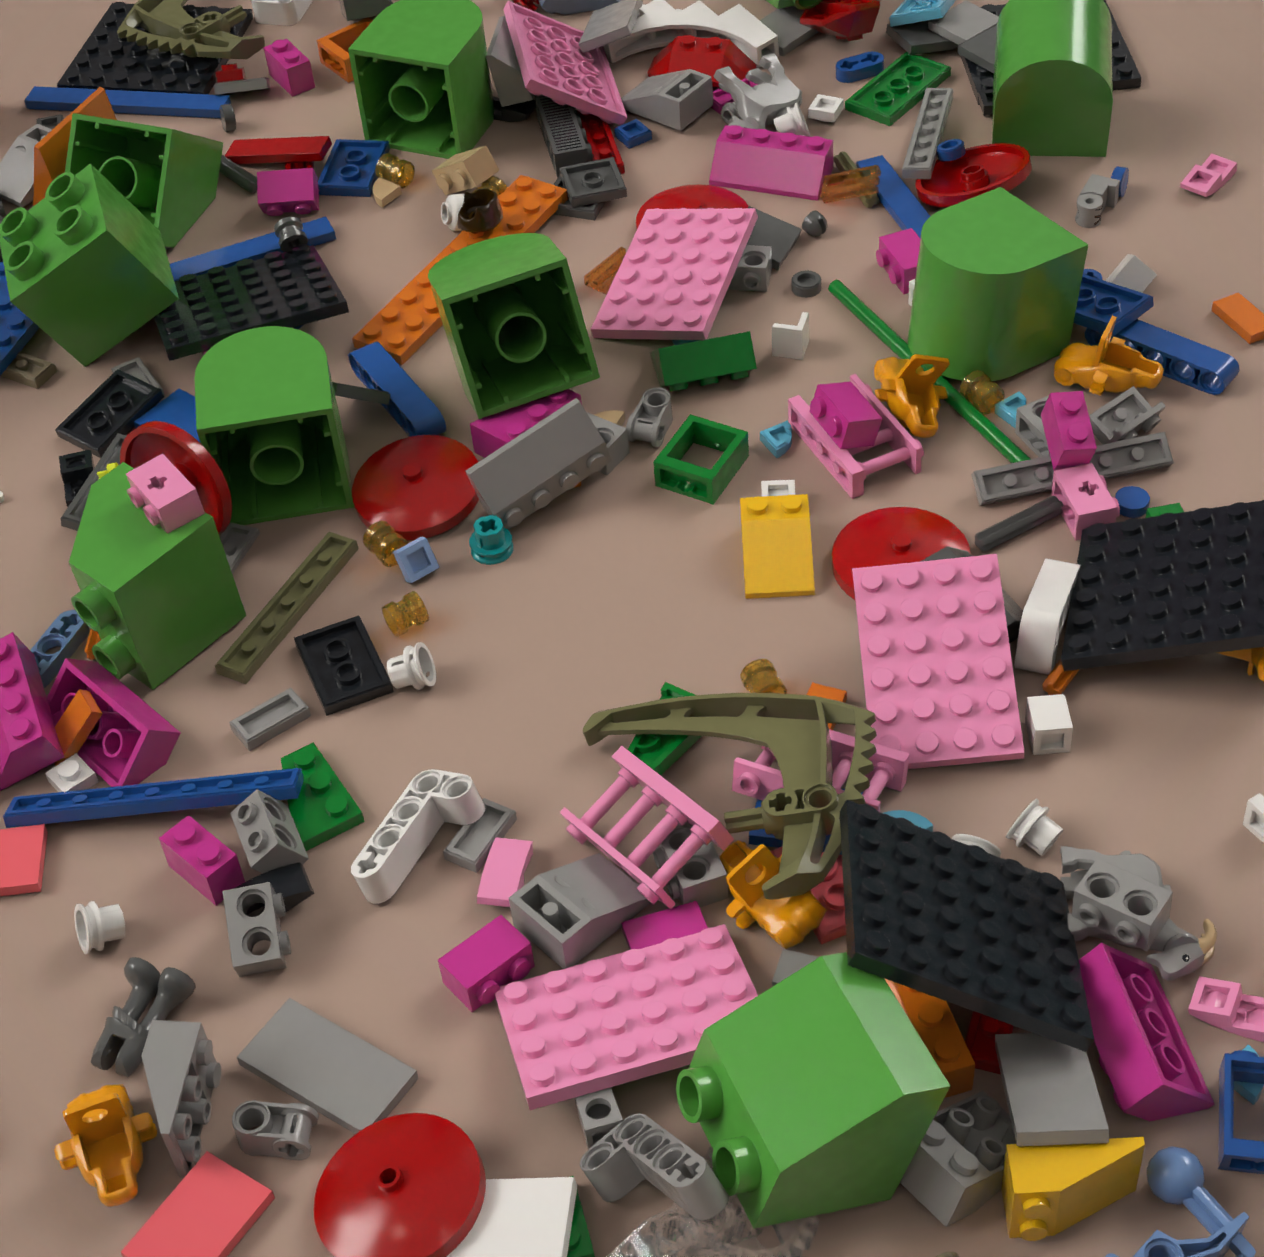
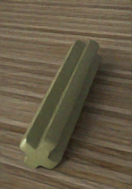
[833,151,879,208]

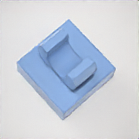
[393,537,440,583]

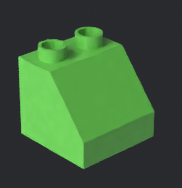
[65,113,223,248]
[69,462,247,690]
[676,952,950,1229]

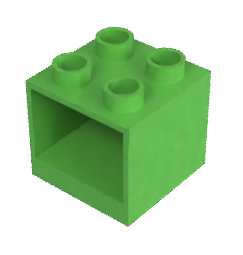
[0,163,179,367]

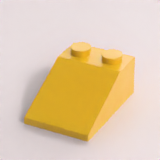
[740,494,815,599]
[1001,1137,1145,1241]

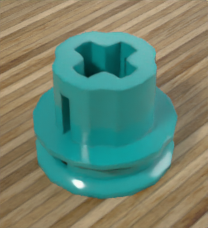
[469,515,514,565]

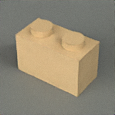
[432,145,499,195]

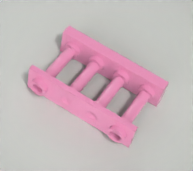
[788,374,924,499]
[732,729,910,812]
[560,746,734,909]

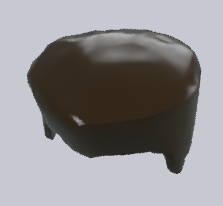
[457,188,503,232]

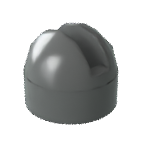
[802,210,828,237]

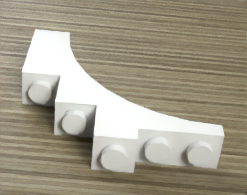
[604,0,779,68]

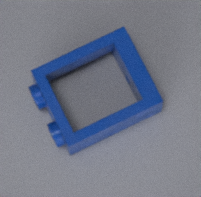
[1218,1050,1264,1174]

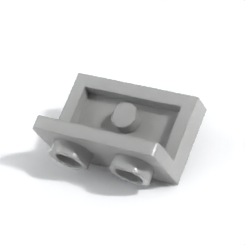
[1089,386,1166,444]

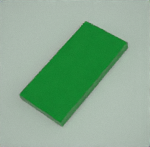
[845,52,951,126]

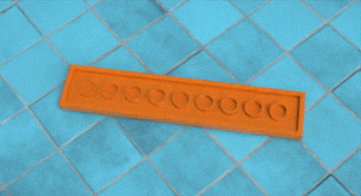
[352,175,568,365]

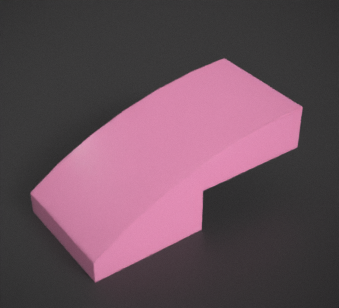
[1180,153,1237,197]
[477,837,533,907]
[1188,976,1264,1042]

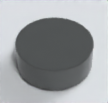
[220,104,236,132]
[791,270,822,298]

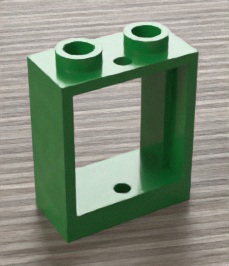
[653,414,749,505]

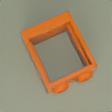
[316,17,373,83]

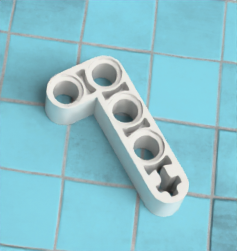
[251,0,313,26]
[1014,558,1081,675]
[351,769,485,904]

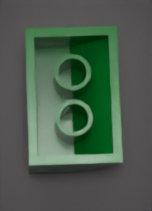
[650,331,757,392]

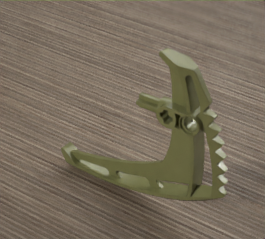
[117,0,265,59]
[583,693,877,900]

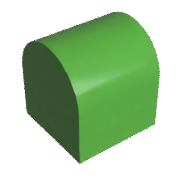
[348,0,495,159]
[992,0,1113,157]
[908,187,1088,382]
[428,233,600,419]
[195,326,354,525]

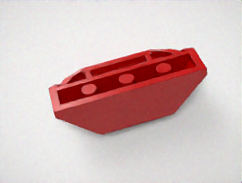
[800,0,880,41]
[648,35,757,87]

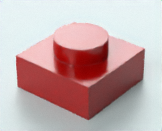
[216,63,246,83]

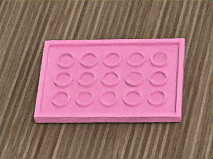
[503,1,627,125]
[590,208,758,340]
[852,554,1024,769]
[495,924,758,1110]

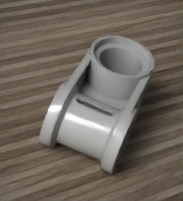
[626,387,673,447]
[232,1100,319,1160]

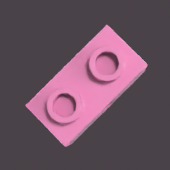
[126,453,205,534]
[1051,463,1120,540]

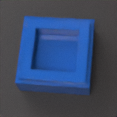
[614,119,652,149]

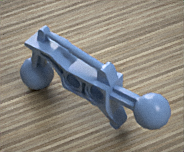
[1105,1146,1256,1257]

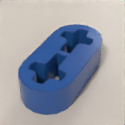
[836,51,884,83]

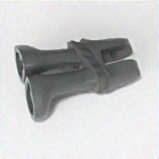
[91,957,196,1077]

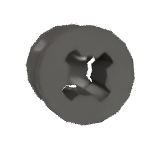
[274,217,308,252]

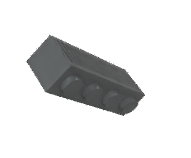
[534,94,593,178]

